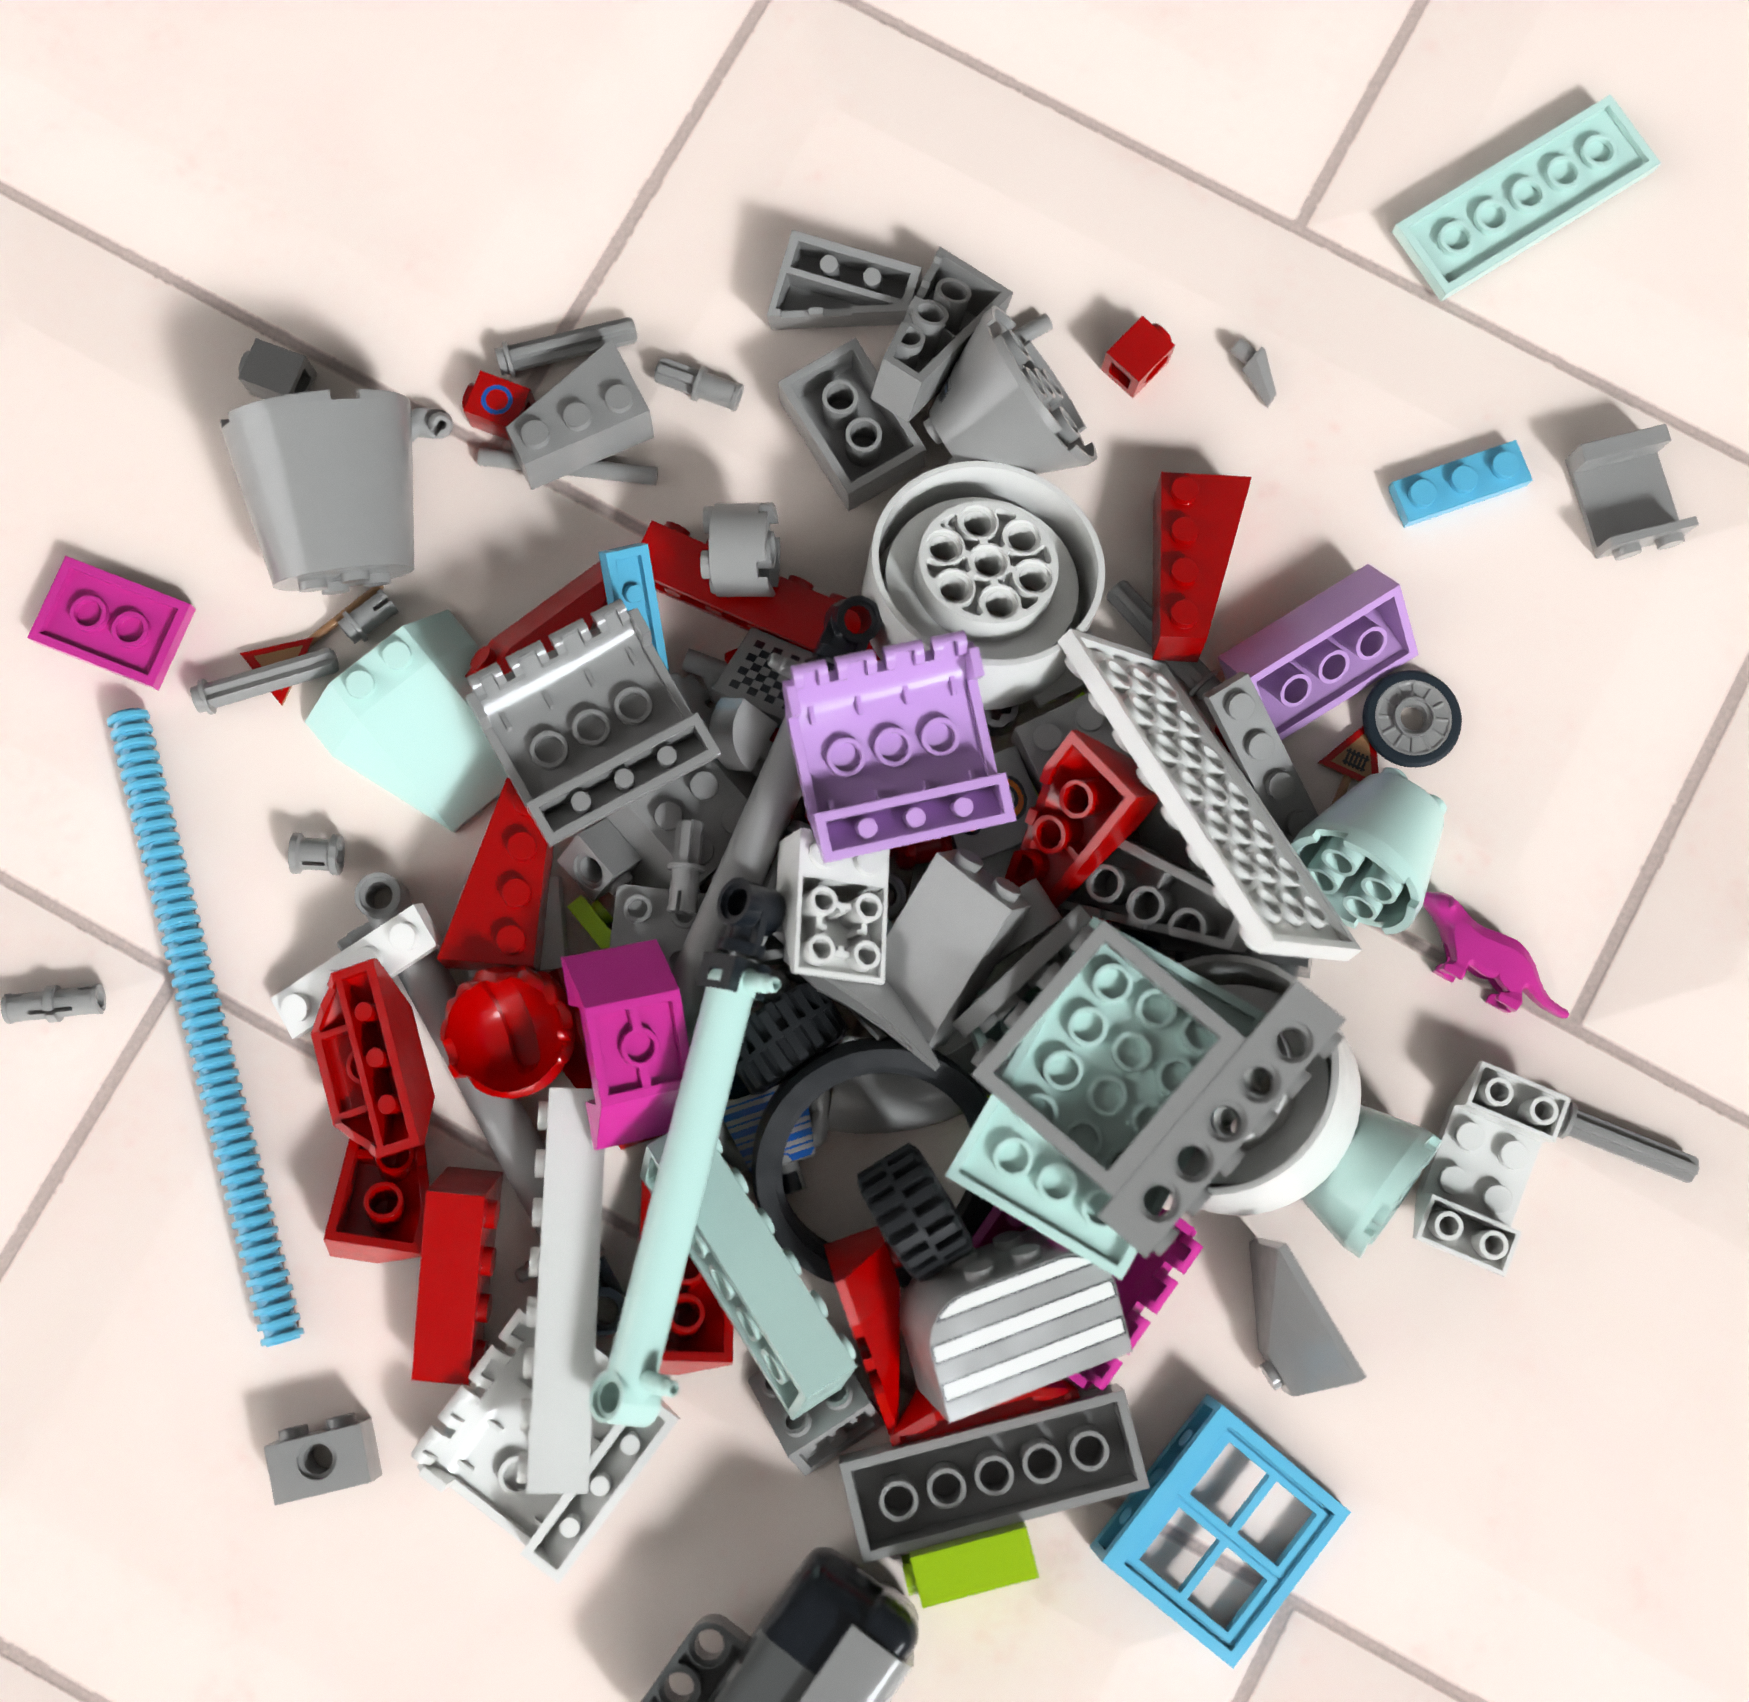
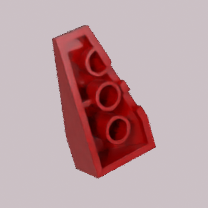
[1005,729,1160,909]
[323,1138,430,1264]
[636,1179,734,1375]

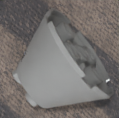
[923,305,1097,474]

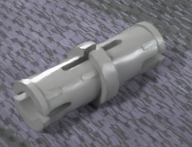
[1,984,106,1024]

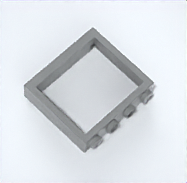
[971,919,1246,1197]

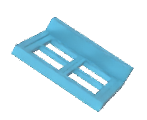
[1089,1394,1351,1668]

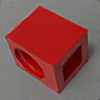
[1101,316,1175,398]

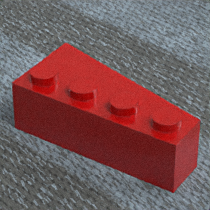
[1152,472,1252,663]
[437,777,554,971]
[411,1166,504,1386]

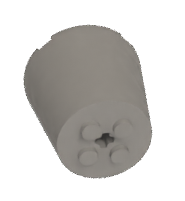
[220,389,414,595]

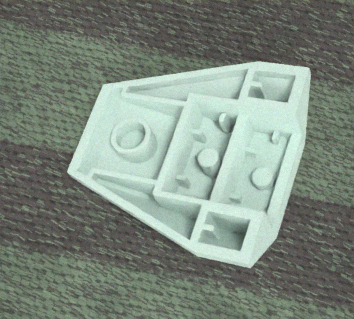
[305,609,508,833]

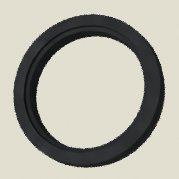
[752,1037,994,1288]

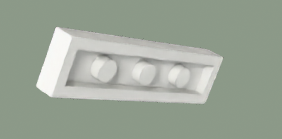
[270,903,444,1039]

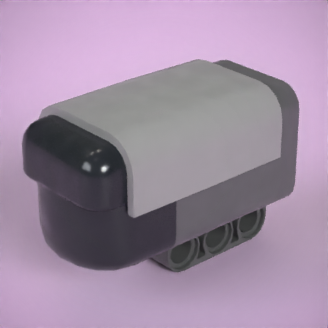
[641,1547,919,1702]

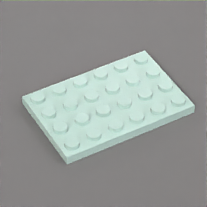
[945,916,1266,1280]

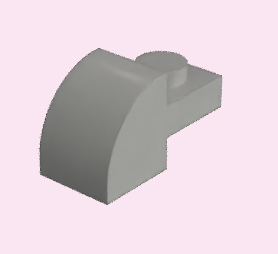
[709,697,778,777]

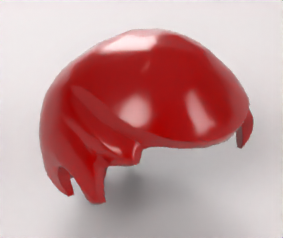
[440,965,576,1099]

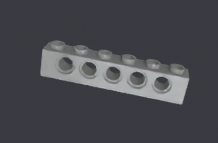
[1096,980,1346,1258]

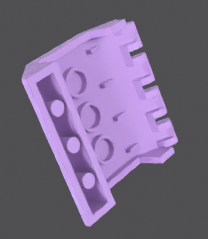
[782,630,1017,863]

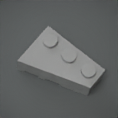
[505,338,654,490]

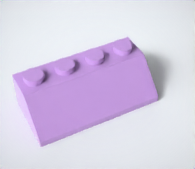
[1218,564,1419,740]

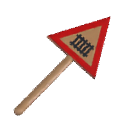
[1317,726,1379,805]

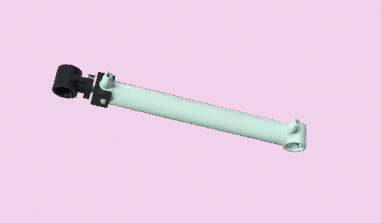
[589,877,786,1428]

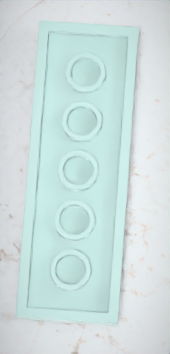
[1392,94,1661,302]

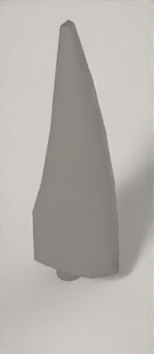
[772,924,940,1071]

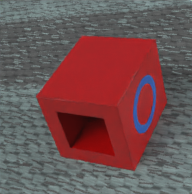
[462,370,536,440]

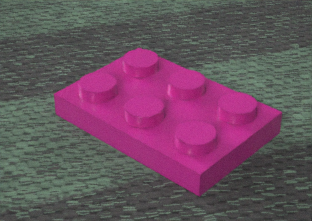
[27,556,196,691]

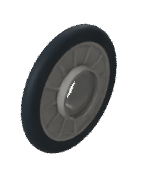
[1362,670,1462,768]

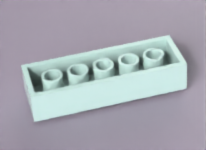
[640,1133,857,1421]

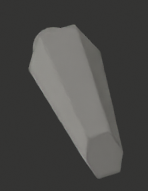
[1230,338,1277,408]

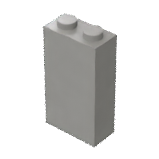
[885,848,1032,1049]

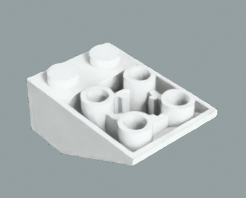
[776,828,890,985]

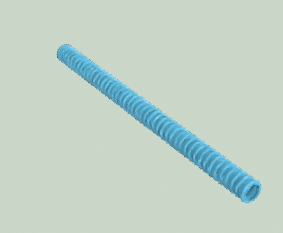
[107,708,305,1348]

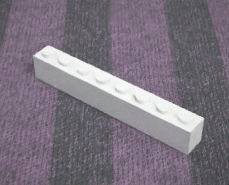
[517,1087,605,1494]

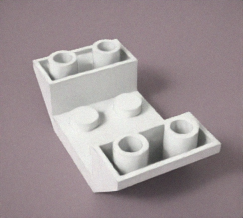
[1413,1061,1571,1277]

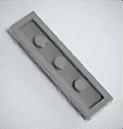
[1202,672,1319,844]

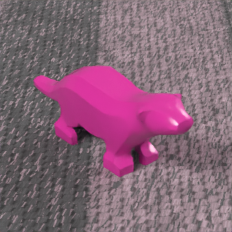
[1423,891,1569,1019]

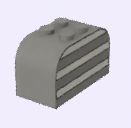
[899,1229,1133,1423]

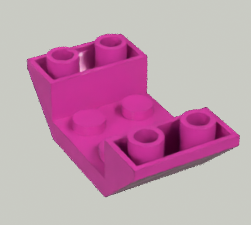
[561,939,689,1150]

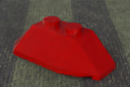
[311,958,435,1158]
[889,1378,1080,1447]

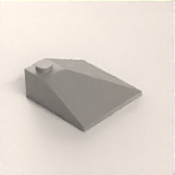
[1249,1237,1367,1397]

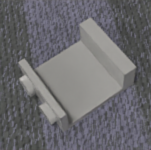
[1565,424,1699,561]

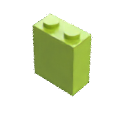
[901,1521,1039,1609]

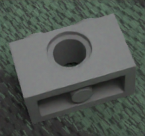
[264,1412,383,1506]

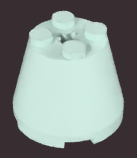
[1291,767,1447,935]
[1301,1104,1443,1259]

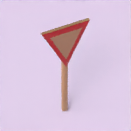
[240,586,384,706]

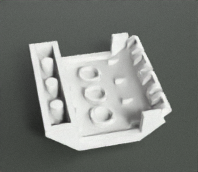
[410,1307,680,1584]

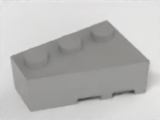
[766,230,922,330]

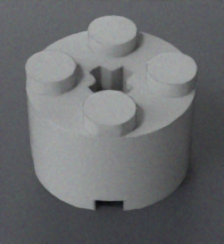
[700,502,781,597]

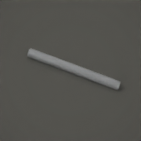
[477,447,658,485]

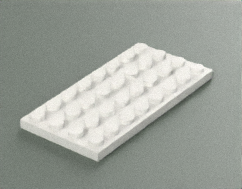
[1057,628,1362,961]

